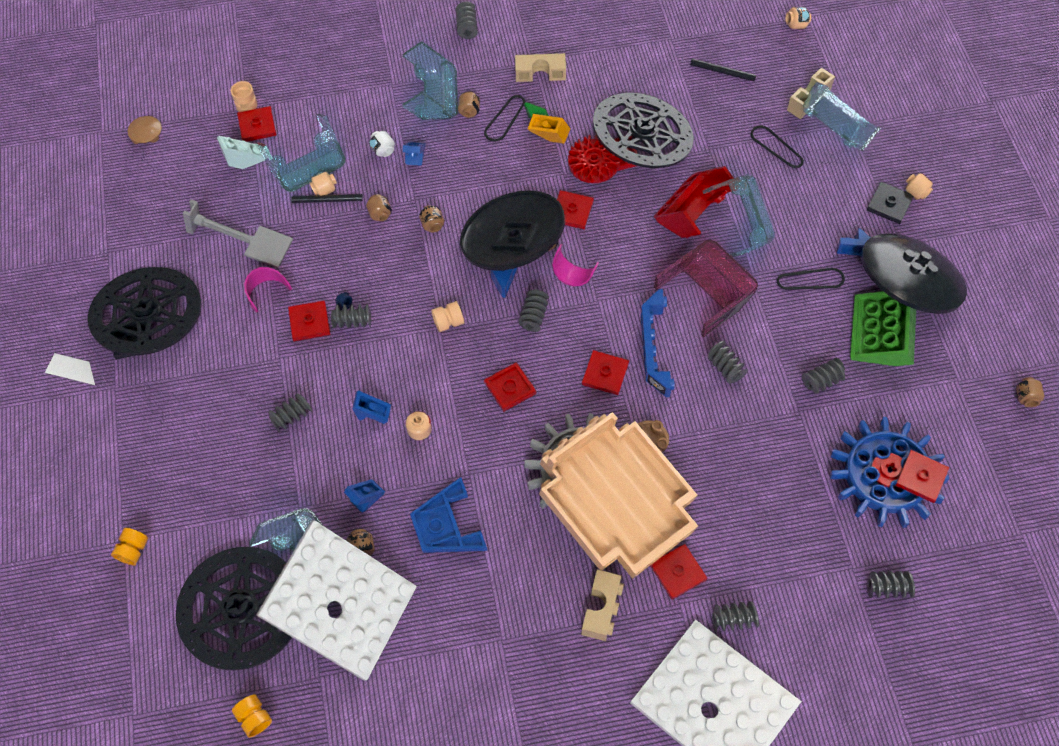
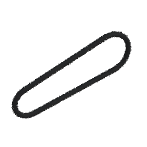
[484,95,525,142]
[751,125,804,168]
[777,268,845,290]

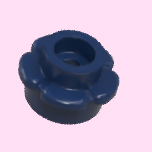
[335,292,353,310]

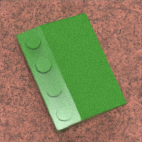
[850,291,916,366]

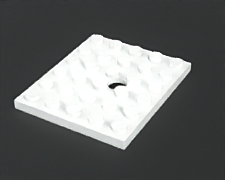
[256,520,417,681]
[630,620,802,746]

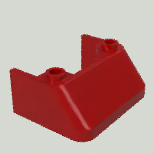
[654,166,741,238]

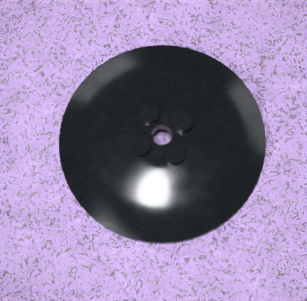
[460,190,566,271]
[861,233,967,314]

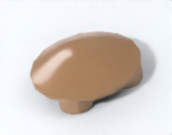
[127,116,162,144]
[637,420,669,453]

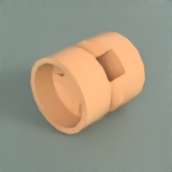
[230,81,258,112]
[431,301,464,332]

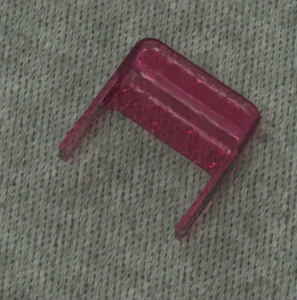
[654,240,758,337]

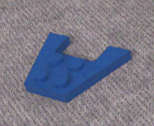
[410,477,488,553]

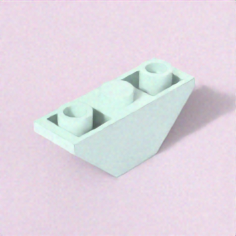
[217,136,268,169]

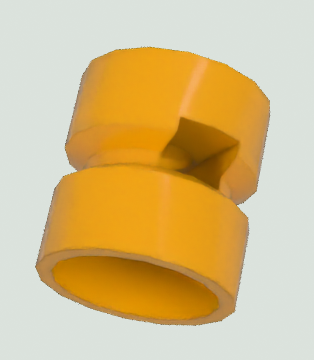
[111,528,148,566]
[232,694,272,738]

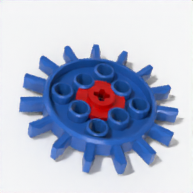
[829,417,949,528]

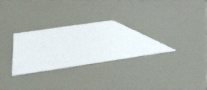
[45,353,95,385]

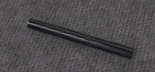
[690,59,757,82]
[291,194,363,203]

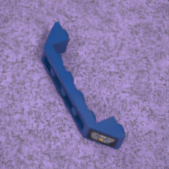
[640,289,675,397]

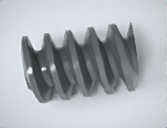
[455,1,478,39]
[518,289,549,332]
[331,304,371,328]
[708,341,748,384]
[802,357,845,394]
[268,393,313,433]
[867,571,915,598]
[712,601,759,632]

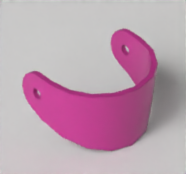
[552,244,599,287]
[244,267,292,313]

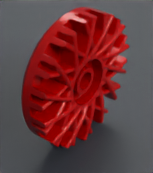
[568,135,620,183]

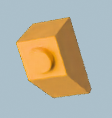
[527,114,570,144]

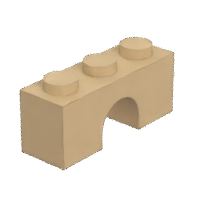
[515,53,566,82]
[787,68,835,119]
[581,570,624,641]

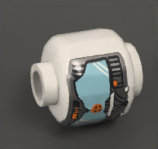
[369,131,395,157]

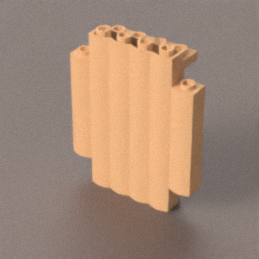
[539,412,698,579]

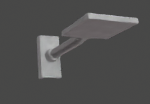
[183,199,293,268]

